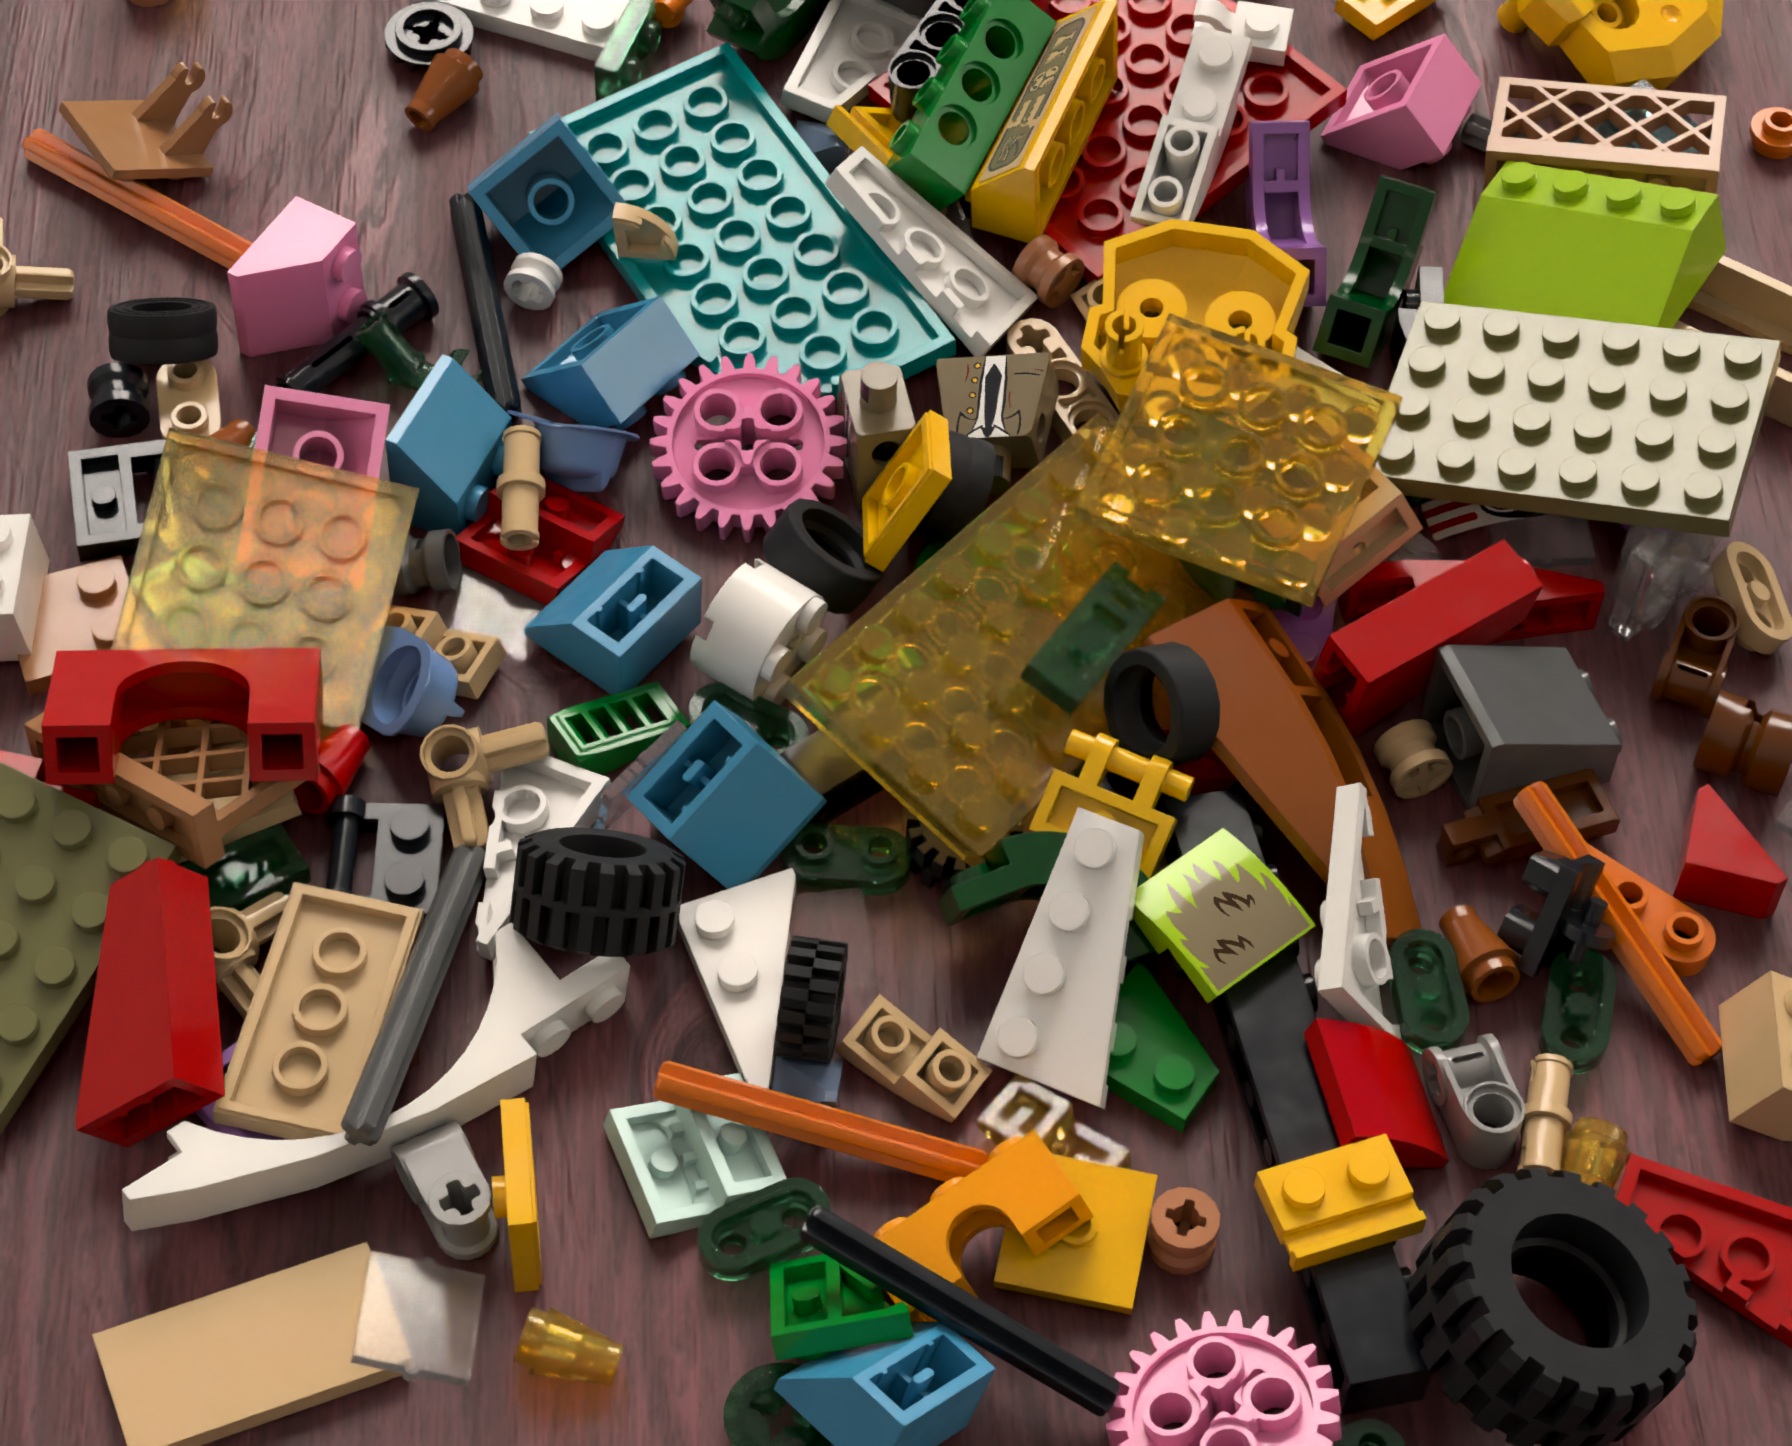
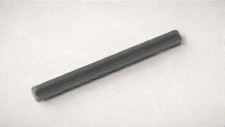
[341,844,486,1146]

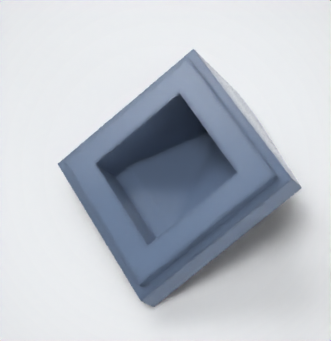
[795,120,849,172]
[771,1056,843,1109]

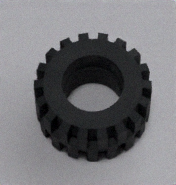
[509,827,686,957]

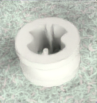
[504,252,563,310]

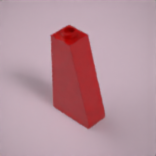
[1312,539,1544,738]
[75,857,225,1147]

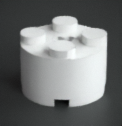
[690,558,828,710]

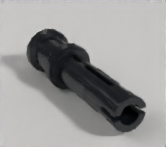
[275,272,439,393]

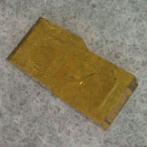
[977,1074,1132,1169]

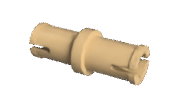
[496,425,546,551]
[1516,1053,1573,1176]

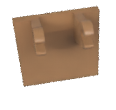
[58,62,233,182]

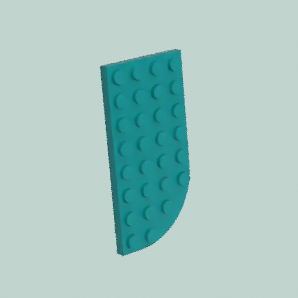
[528,42,957,400]

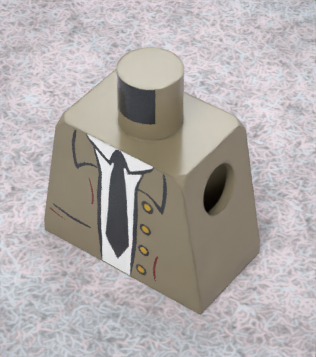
[936,352,1059,494]
[835,362,916,510]

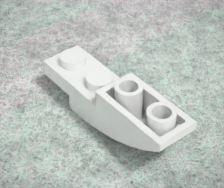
[1130,26,1252,226]

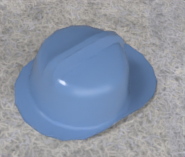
[507,410,640,493]
[347,625,465,737]

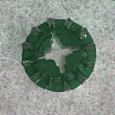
[723,1362,831,1446]

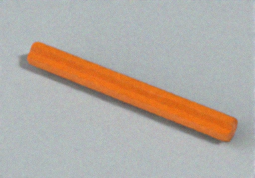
[22,128,253,269]
[1513,781,1722,1067]
[654,1061,988,1182]

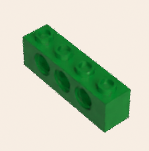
[886,0,1057,212]

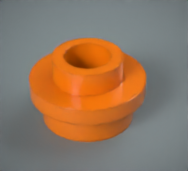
[1749,107,1792,159]

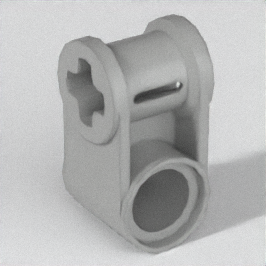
[1422,1033,1526,1170]
[390,1120,499,1260]

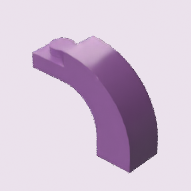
[1245,120,1327,307]

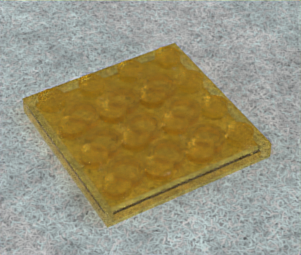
[1074,313,1403,607]
[111,427,419,730]

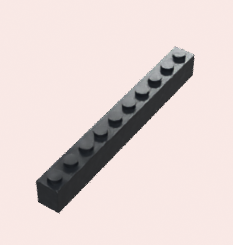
[1163,787,1431,1416]

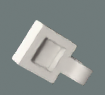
[1191,0,1294,66]

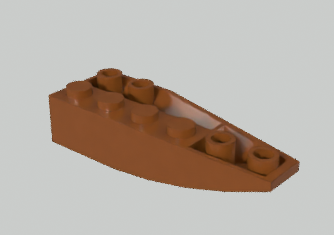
[1141,598,1424,947]

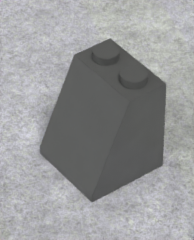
[1420,644,1622,810]

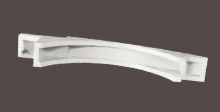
[122,922,630,1231]

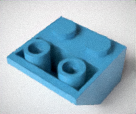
[524,545,702,695]
[626,700,827,889]
[774,1322,996,1446]

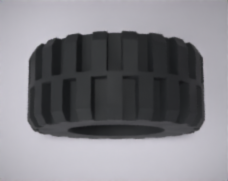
[1408,1168,1698,1446]

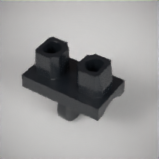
[1497,850,1616,978]

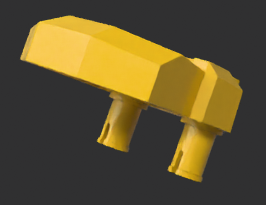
[1497,0,1724,90]
[1081,219,1310,435]

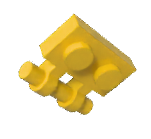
[1029,729,1195,879]

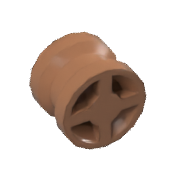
[1012,234,1085,309]
[1146,1187,1220,1275]

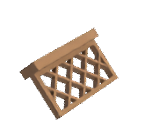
[1483,76,1727,194]
[24,712,321,869]

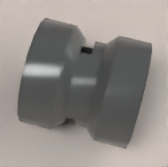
[383,529,462,597]

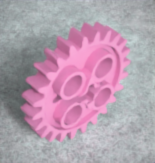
[650,353,847,543]
[1106,1310,1342,1446]

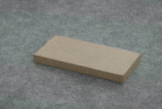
[212,882,424,1140]
[92,1242,413,1446]

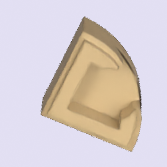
[612,202,679,260]

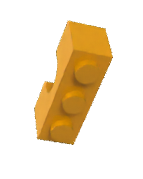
[873,1129,1094,1322]

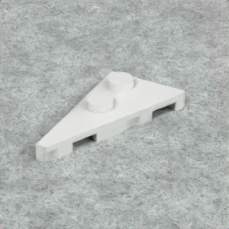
[475,756,614,961]
[1314,782,1401,1039]
[678,868,796,1089]

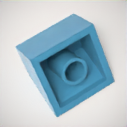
[467,113,628,270]
[521,296,700,430]
[385,354,512,536]

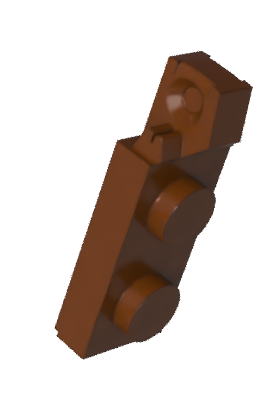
[1435,768,1621,867]

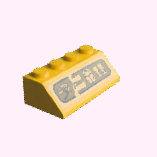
[965,0,1118,243]

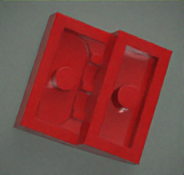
[456,476,625,605]
[1303,1018,1449,1168]

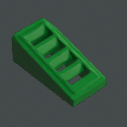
[547,681,690,776]

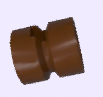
[1692,689,1792,798]

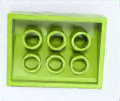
[1444,160,1727,329]

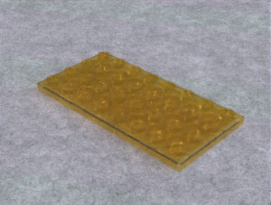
[781,413,1257,867]

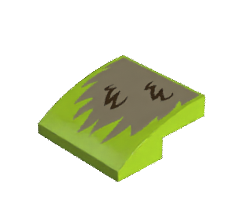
[1133,828,1316,1003]

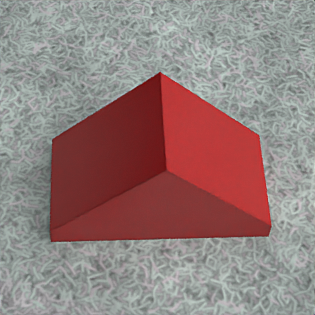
[1673,784,1788,919]

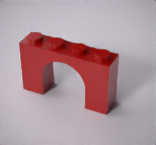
[41,647,323,785]

